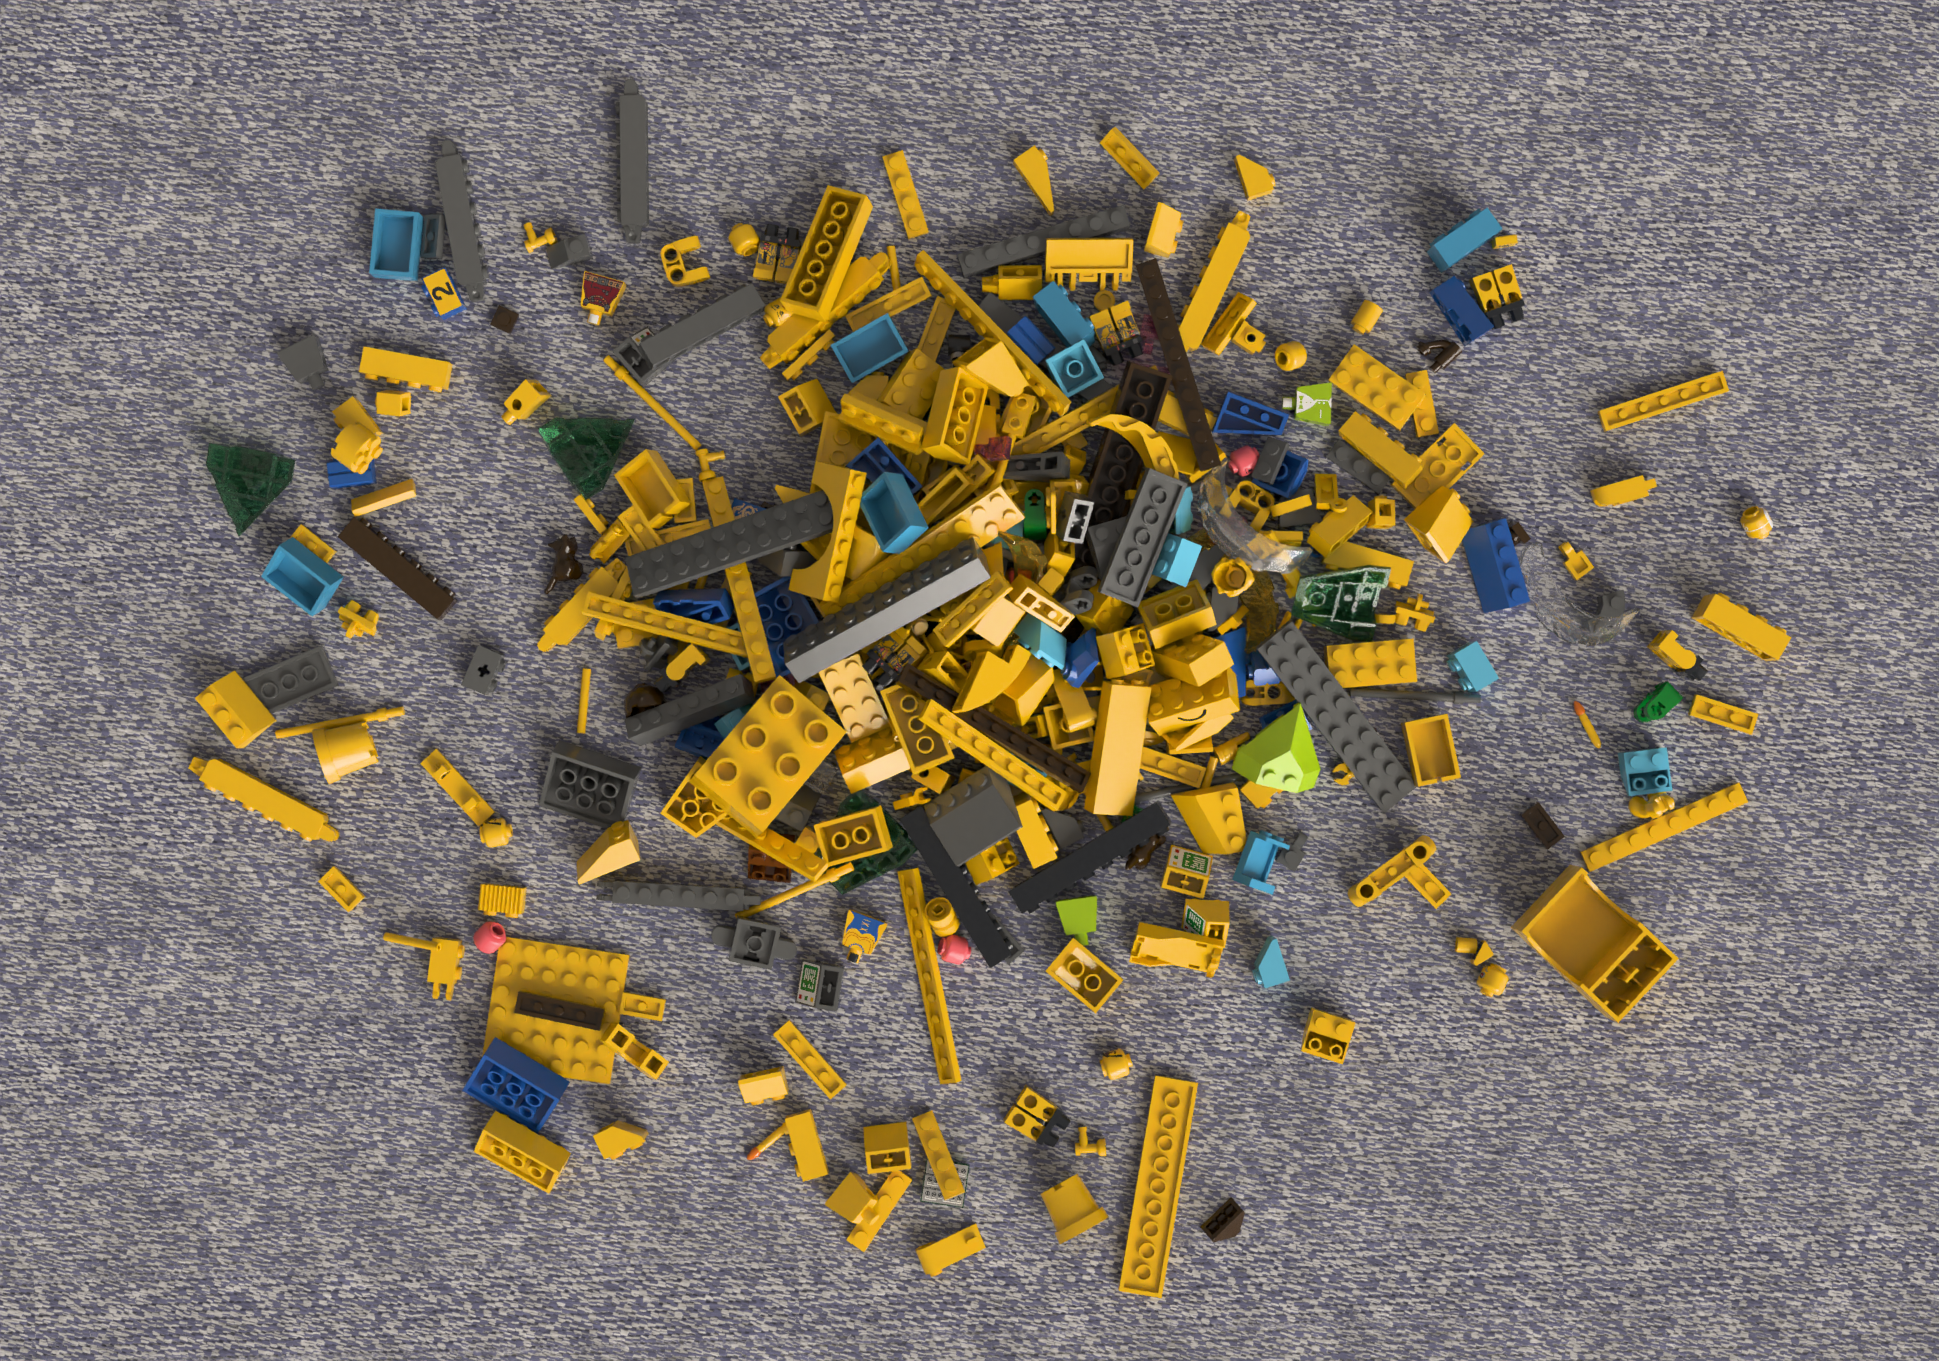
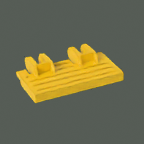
[1045,238,1133,291]

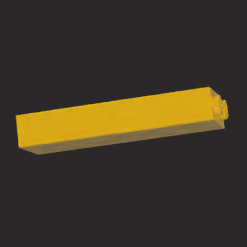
[1084,678,1151,816]

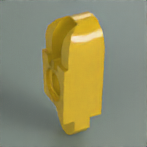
[1590,475,1657,507]
[1239,680,1295,706]

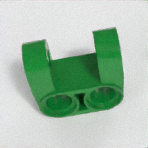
[1024,489,1047,540]
[1633,681,1683,723]

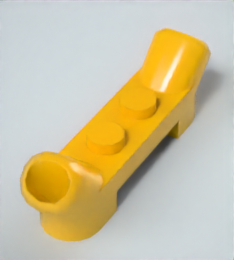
[1347,835,1436,907]

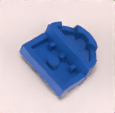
[675,716,724,760]

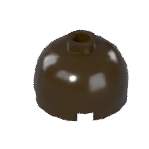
[624,683,667,718]

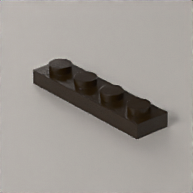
[514,991,605,1031]

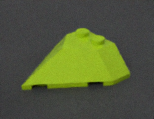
[1231,702,1321,793]

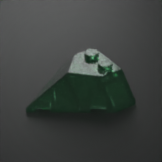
[537,417,635,500]
[206,443,296,536]

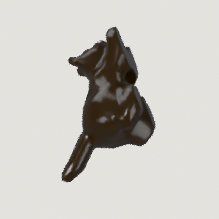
[544,534,583,594]
[1125,833,1166,870]

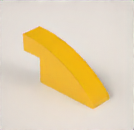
[917,454,996,527]
[952,644,1031,713]

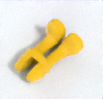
[1628,792,1674,819]

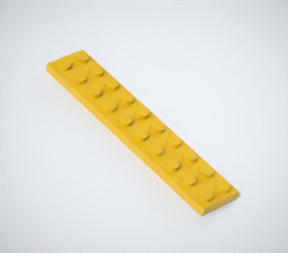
[819,483,1025,616]
[1118,1075,1198,1298]

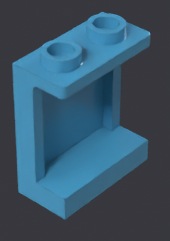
[1232,830,1290,895]

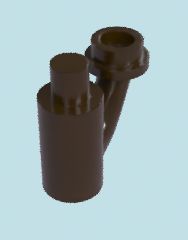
[1416,340,1463,374]

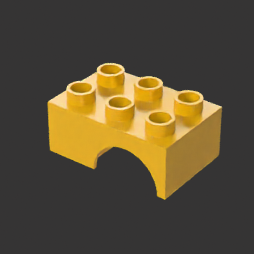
[689,675,847,838]
[1511,865,1679,1023]

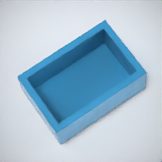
[1427,207,1502,273]
[369,208,424,281]
[1033,281,1096,348]
[831,313,909,383]
[860,472,929,554]
[261,537,344,616]

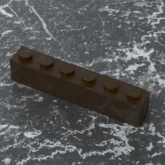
[337,517,458,620]

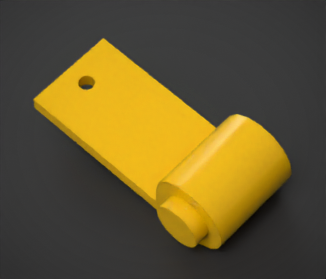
[1053,669,1097,733]
[915,1223,986,1277]

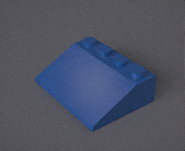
[754,576,819,678]
[462,1037,570,1134]

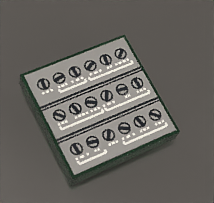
[920,1158,970,1208]

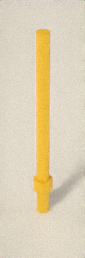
[603,355,702,451]
[275,706,405,739]
[735,862,854,918]

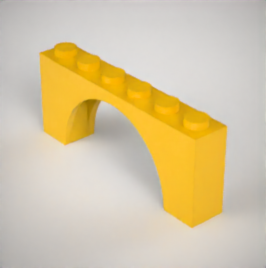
[789,461,867,603]

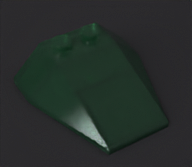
[1291,565,1391,642]

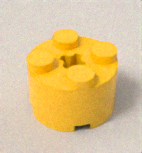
[331,422,383,474]

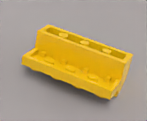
[838,391,927,455]

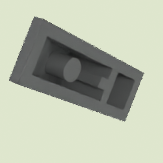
[1000,452,1070,483]

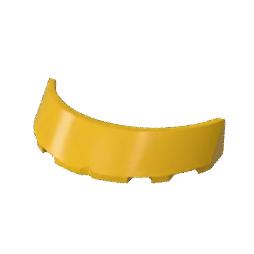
[1086,414,1179,480]

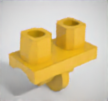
[1395,593,1435,632]
[338,600,379,639]

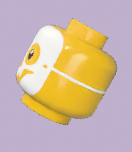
[1740,506,1773,539]

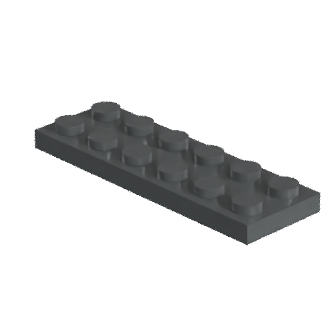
[1097,467,1187,607]
[209,646,339,736]

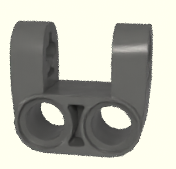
[1053,566,1099,615]

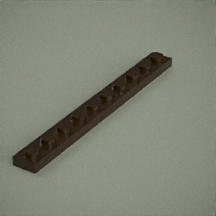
[1136,258,1222,472]
[895,663,1091,793]

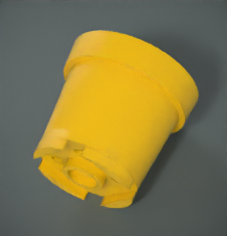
[845,516,893,580]
[312,721,379,784]
[1040,1173,1109,1244]

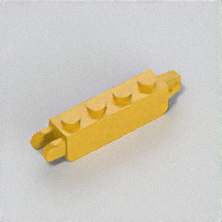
[537,558,627,652]

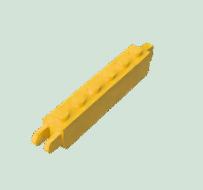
[1177,211,1251,353]
[760,251,891,369]
[188,757,340,842]

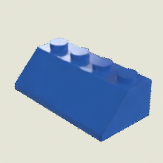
[1462,518,1530,613]

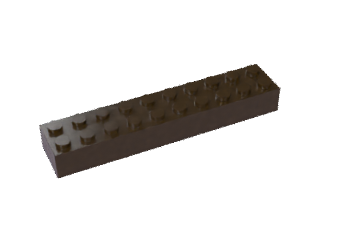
[1067,361,1173,580]

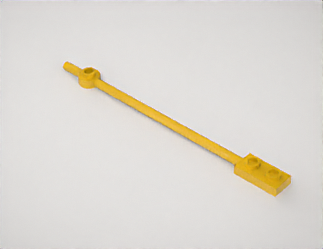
[944,393,1037,616]

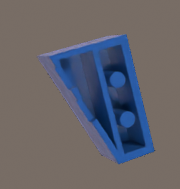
[1430,276,1494,347]
[1212,391,1289,435]
[845,437,922,497]
[1209,627,1246,698]

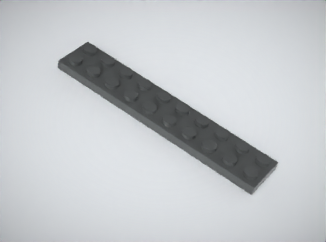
[625,490,833,599]
[1256,620,1416,813]

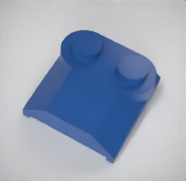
[1252,451,1309,499]
[1061,628,1099,688]

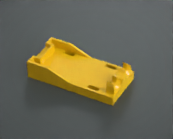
[1391,423,1485,509]
[1129,922,1225,978]

